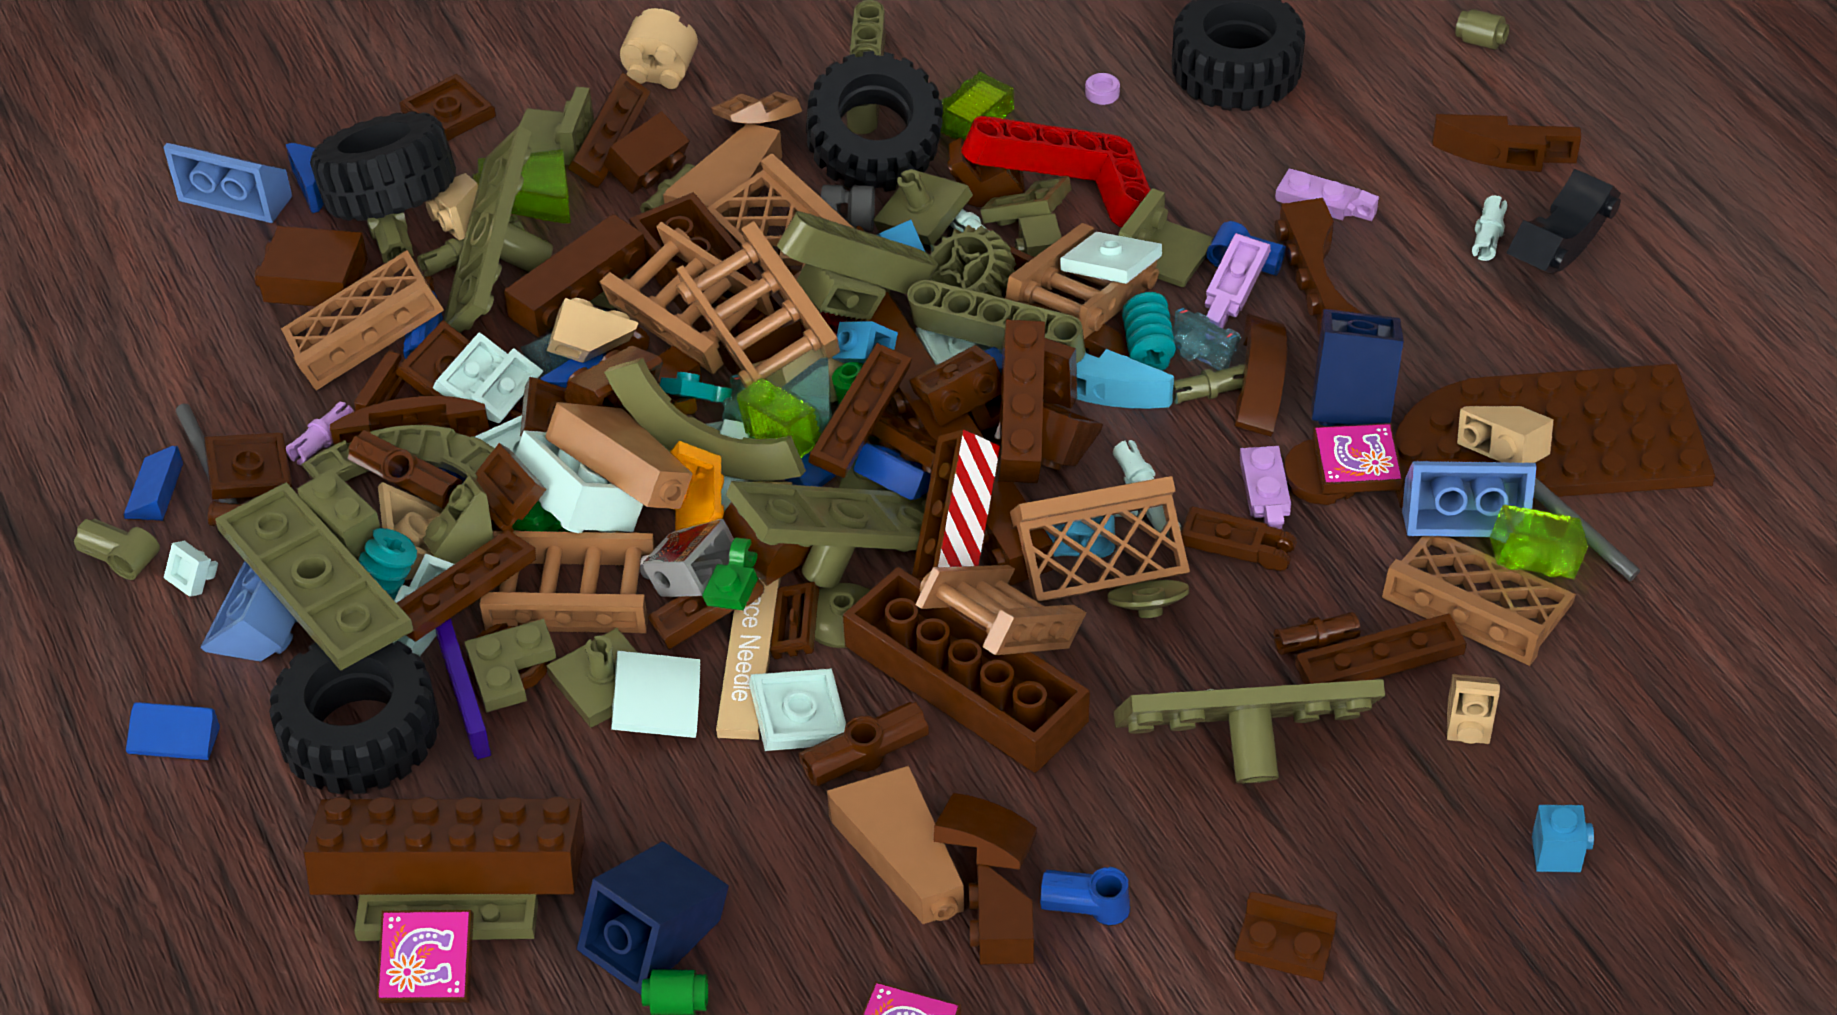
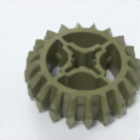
[930,225,1017,298]

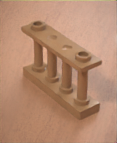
[676,221,840,401]
[600,222,775,374]
[1005,223,1159,339]
[480,530,655,633]
[915,565,1087,655]

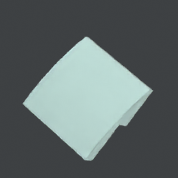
[432,332,543,424]
[611,651,700,738]

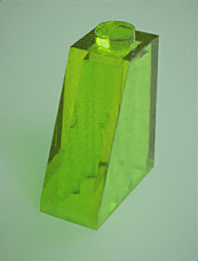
[472,149,571,224]

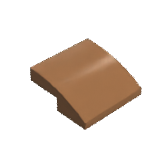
[711,91,802,123]

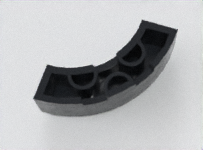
[1507,169,1621,273]

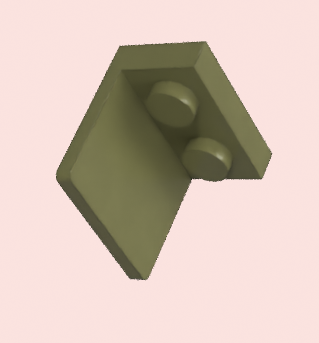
[519,87,594,165]
[1119,188,1214,287]

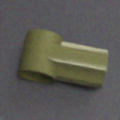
[367,212,414,263]
[74,518,160,580]

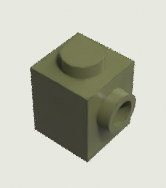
[1015,214,1062,257]

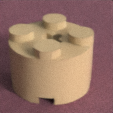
[620,8,698,89]

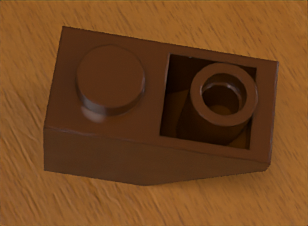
[969,865,1034,965]

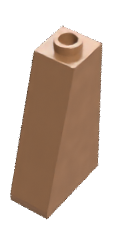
[663,123,782,228]
[545,402,693,509]
[827,766,964,924]

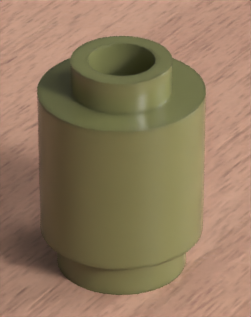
[1455,9,1509,50]

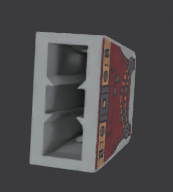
[640,519,734,597]

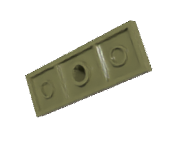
[443,126,553,333]
[726,481,927,588]
[215,482,414,671]
[1114,679,1385,784]

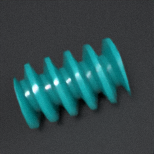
[1122,292,1176,371]
[358,528,417,600]

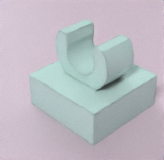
[164,540,218,597]

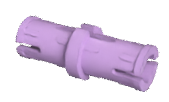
[286,401,354,465]

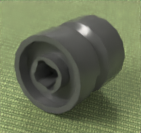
[821,185,875,233]

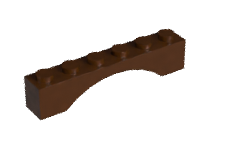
[1275,197,1364,338]

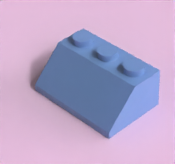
[163,143,292,223]
[1402,461,1537,538]
[200,561,297,662]

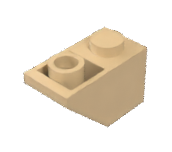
[426,173,478,241]
[547,298,638,363]
[1457,406,1554,463]
[1447,674,1500,744]

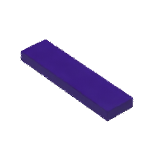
[435,619,491,760]

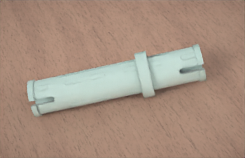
[1113,440,1182,540]

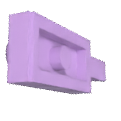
[1275,168,1379,221]
[1205,233,1271,332]
[1240,446,1291,529]

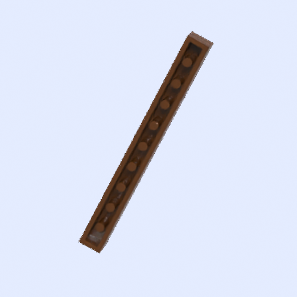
[845,292,1053,585]

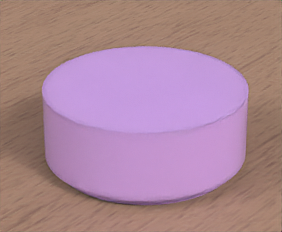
[1085,73,1120,105]

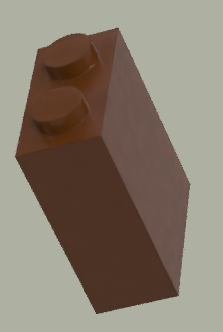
[255,226,368,309]

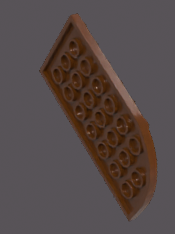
[1395,364,1715,508]

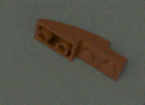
[1432,114,1581,172]

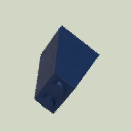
[1311,309,1404,426]
[577,841,729,995]

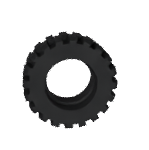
[1172,0,1305,111]
[806,51,943,192]
[310,112,456,221]
[269,641,439,794]

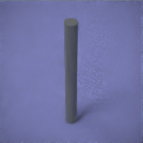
[176,404,238,504]
[1533,477,1640,582]

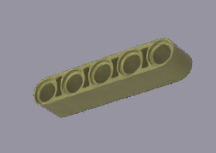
[846,0,886,134]
[777,211,938,294]
[907,280,1086,363]

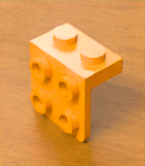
[670,441,724,531]

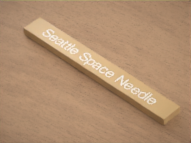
[716,481,792,740]

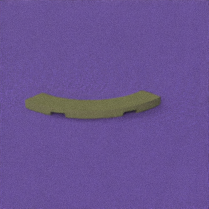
[604,358,806,481]
[301,425,495,481]

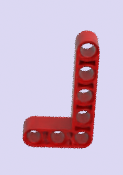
[961,116,1150,228]

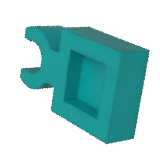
[660,372,732,404]

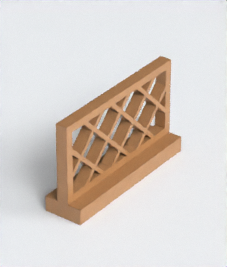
[707,153,854,280]
[281,250,444,390]
[1010,476,1190,603]
[1382,536,1576,666]

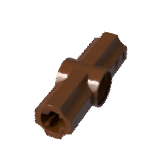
[348,430,463,510]
[799,701,929,787]

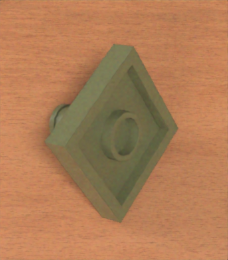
[873,169,973,246]
[546,628,638,728]

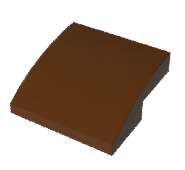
[934,793,1037,870]

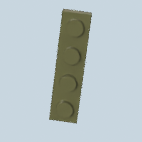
[354,894,538,941]

